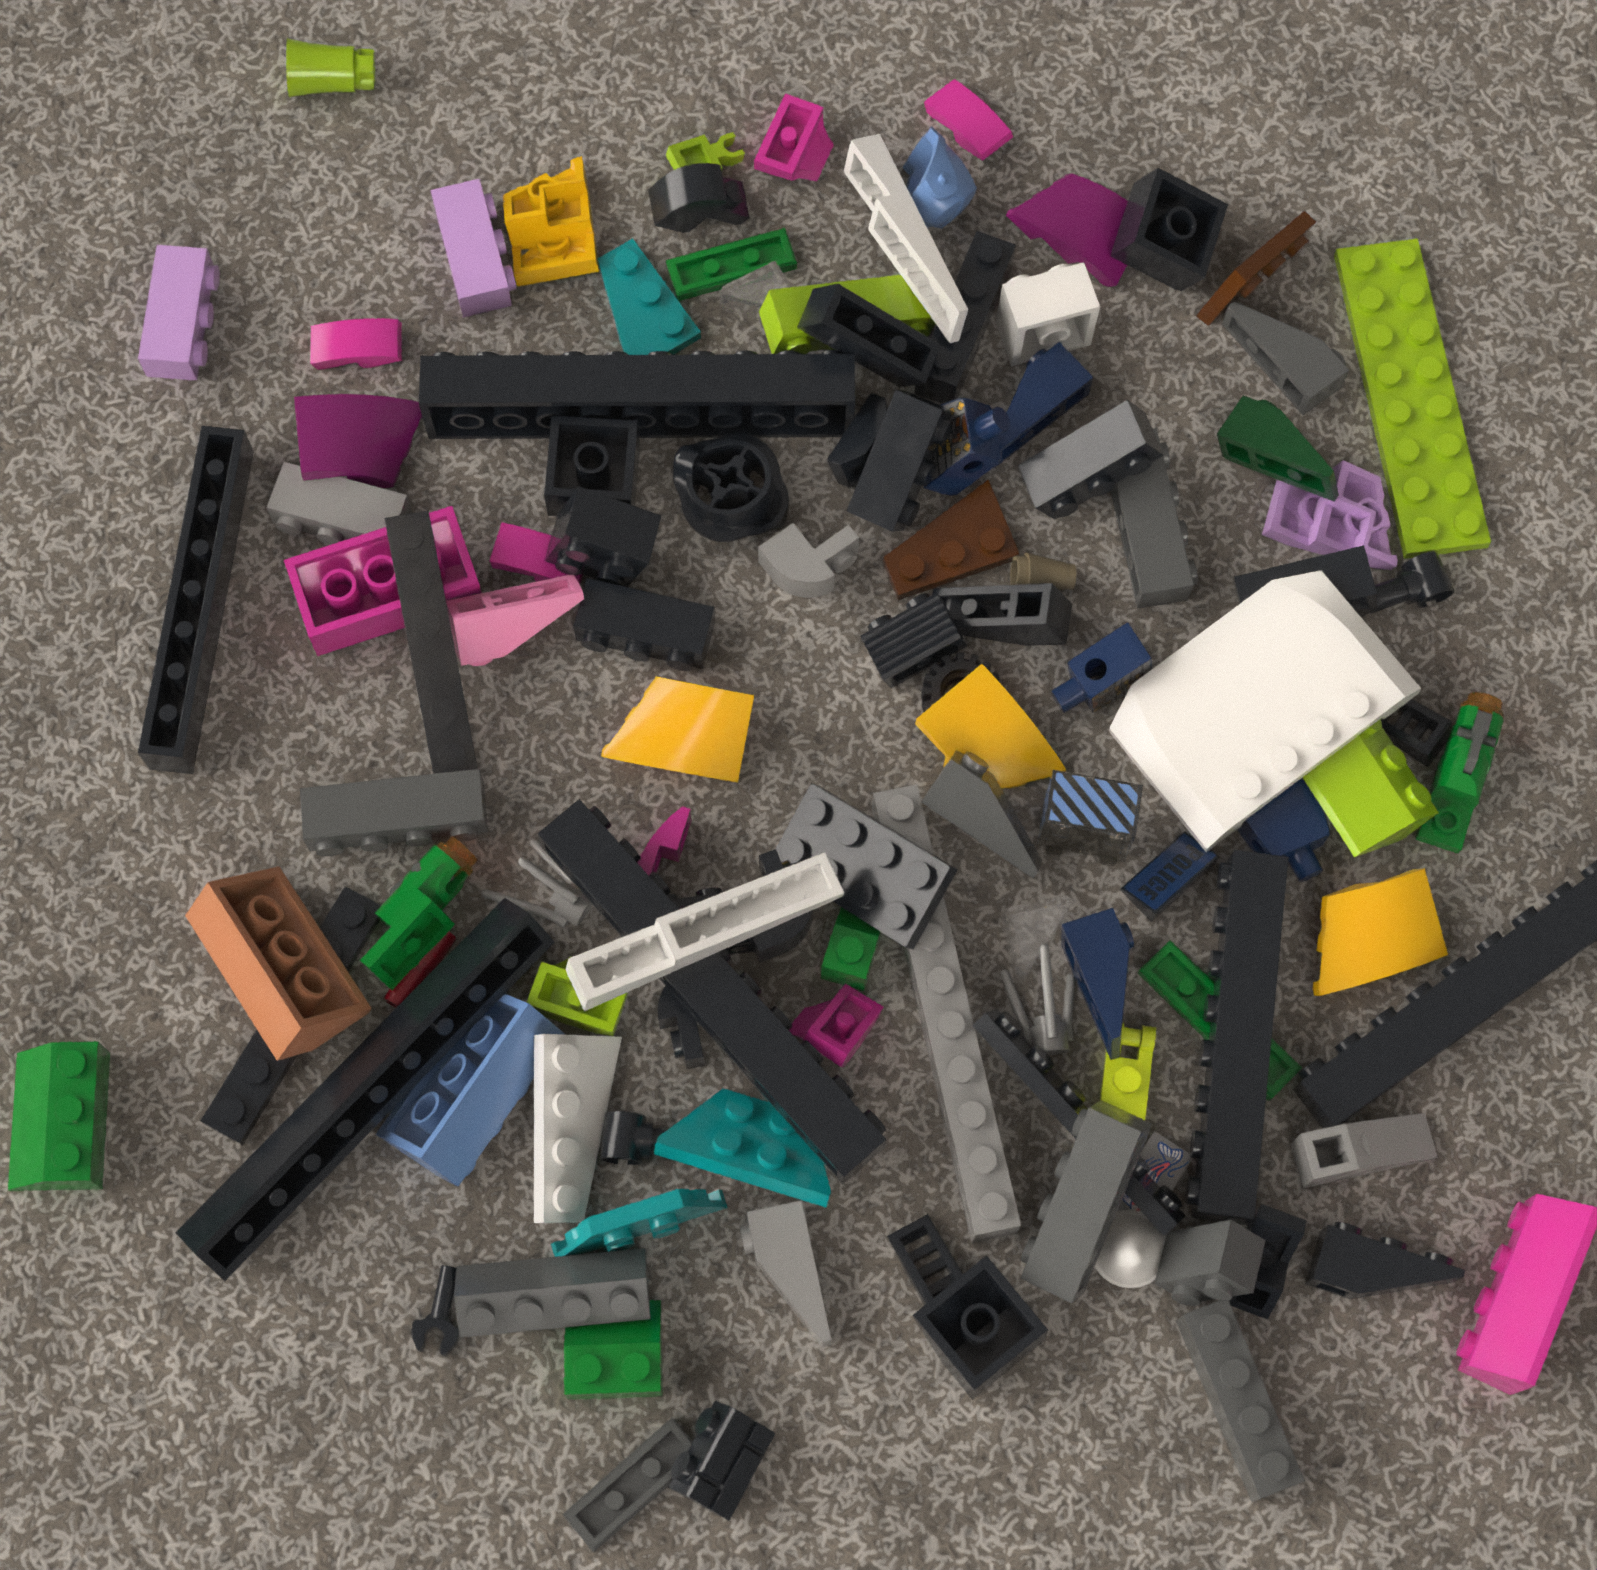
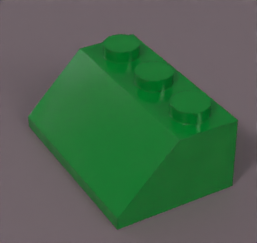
[8,1041,110,1191]

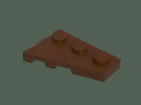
[1196,211,1316,326]
[883,480,1020,600]

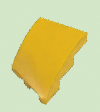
[503,156,599,287]
[915,664,1066,789]
[601,676,754,783]
[1312,868,1448,996]

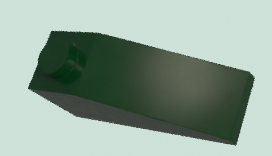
[1217,395,1339,502]

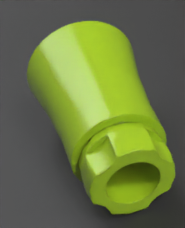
[286,38,375,97]

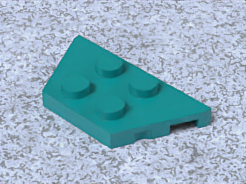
[654,1088,831,1208]
[551,1189,728,1257]

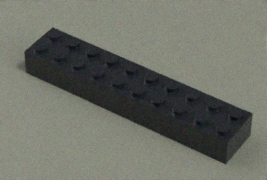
[419,350,855,439]

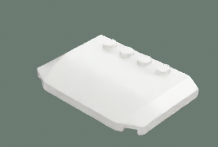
[1109,571,1421,853]

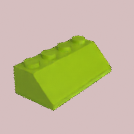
[1302,720,1439,858]

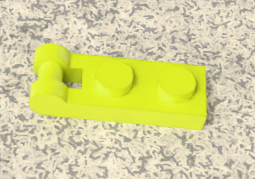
[1100,1022,1156,1152]

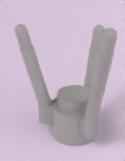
[481,839,593,928]
[1000,944,1075,1055]

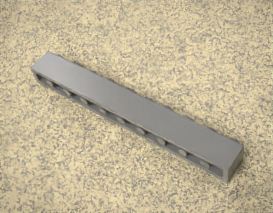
[871,784,1021,1243]

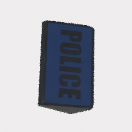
[1120,831,1219,922]

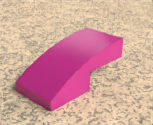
[924,79,1013,161]
[310,318,402,370]
[490,522,583,585]
[637,807,692,875]

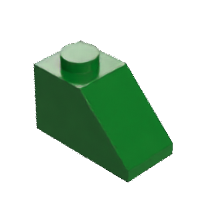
[820,907,882,992]

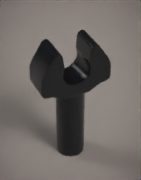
[411,1265,459,1357]

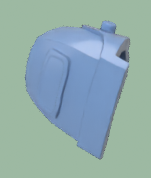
[902,126,977,228]

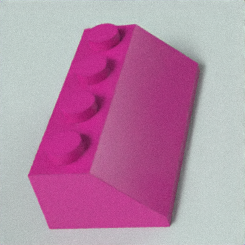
[284,506,482,656]
[1456,1194,1597,1395]

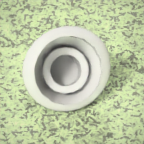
[1095,1209,1166,1288]

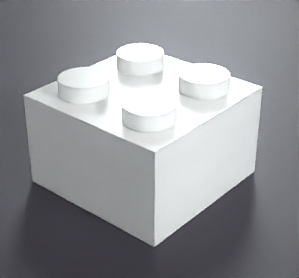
[996,262,1100,366]

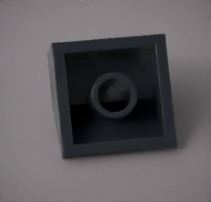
[913,1255,1048,1400]

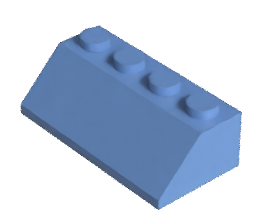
[376,994,565,1187]

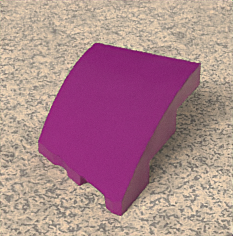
[1006,173,1128,287]
[294,394,423,488]

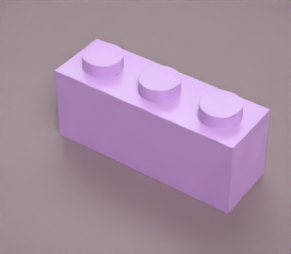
[430,179,517,317]
[138,245,219,380]

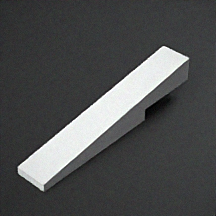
[843,134,968,343]
[566,852,844,1011]

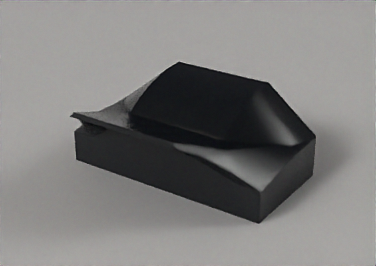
[827,393,888,487]

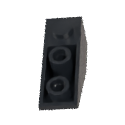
[1305,1222,1465,1299]

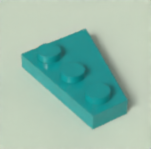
[598,238,701,355]

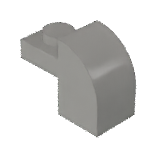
[758,523,859,598]

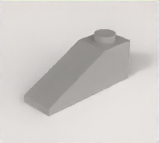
[739,1200,832,1347]

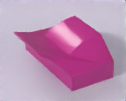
[754,93,834,181]
[788,983,884,1068]

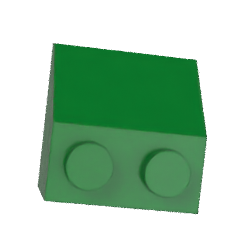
[564,1300,663,1400]

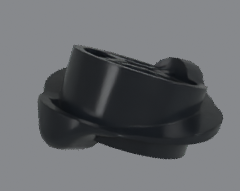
[673,433,789,542]

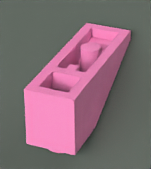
[446,575,584,666]

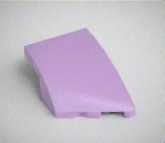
[1262,460,1398,570]

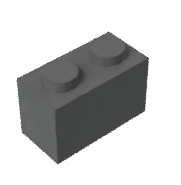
[1155,1220,1265,1306]

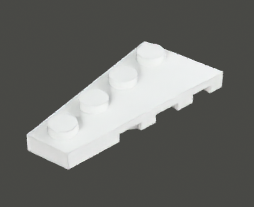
[534,1034,622,1223]

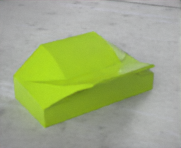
[527,956,628,1036]

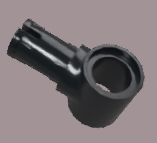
[1370,551,1455,614]
[600,1111,668,1165]

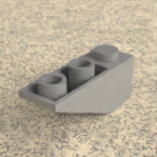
[1291,1113,1438,1189]

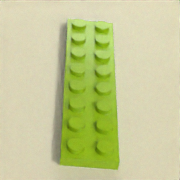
[1334,238,1491,559]

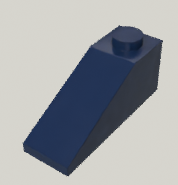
[993,342,1093,468]
[1061,908,1134,1060]

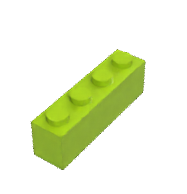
[759,275,936,354]

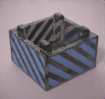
[1037,770,1143,866]

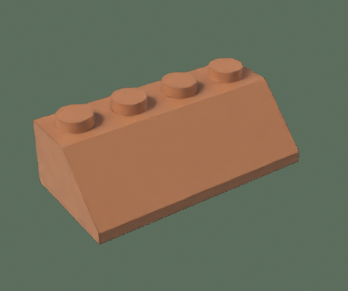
[185,867,372,1061]

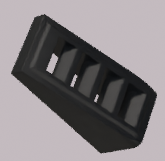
[1380,699,1452,767]
[887,1214,963,1305]

